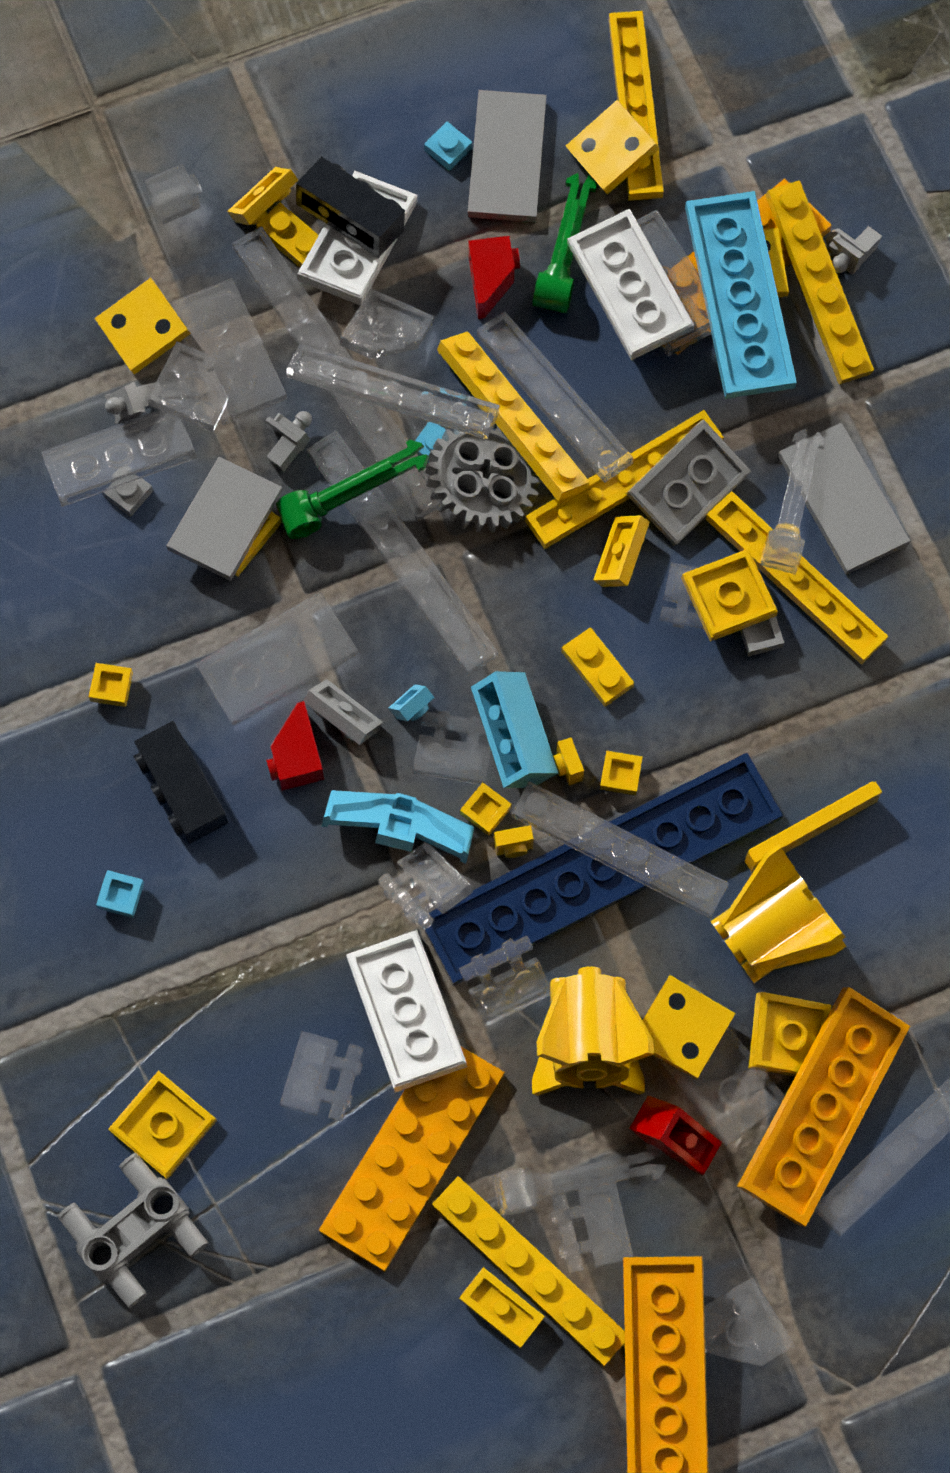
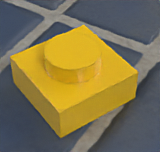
[88,663,133,707]
[553,737,584,785]
[600,751,643,796]
[460,782,512,836]
[494,825,534,858]

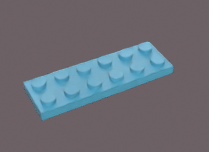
[685,191,797,399]

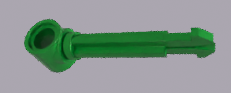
[532,173,597,314]
[276,440,429,539]

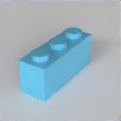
[471,671,558,788]

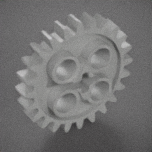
[424,420,541,532]

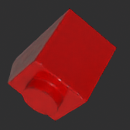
[468,235,520,319]
[266,701,325,791]
[629,1096,722,1176]

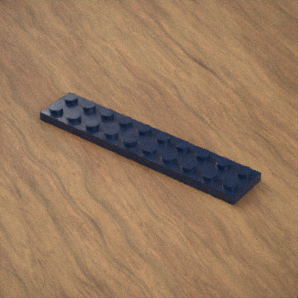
[419,753,783,986]

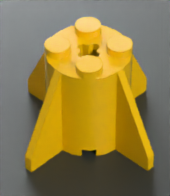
[710,844,846,983]
[532,966,654,1096]

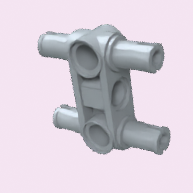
[57,1153,209,1308]

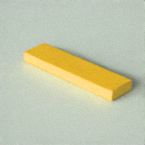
[745,781,882,872]

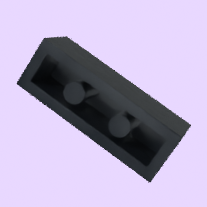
[296,157,405,258]
[133,721,228,844]

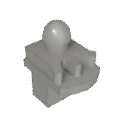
[826,226,882,275]
[105,382,165,425]
[265,411,312,472]

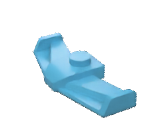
[321,790,475,864]

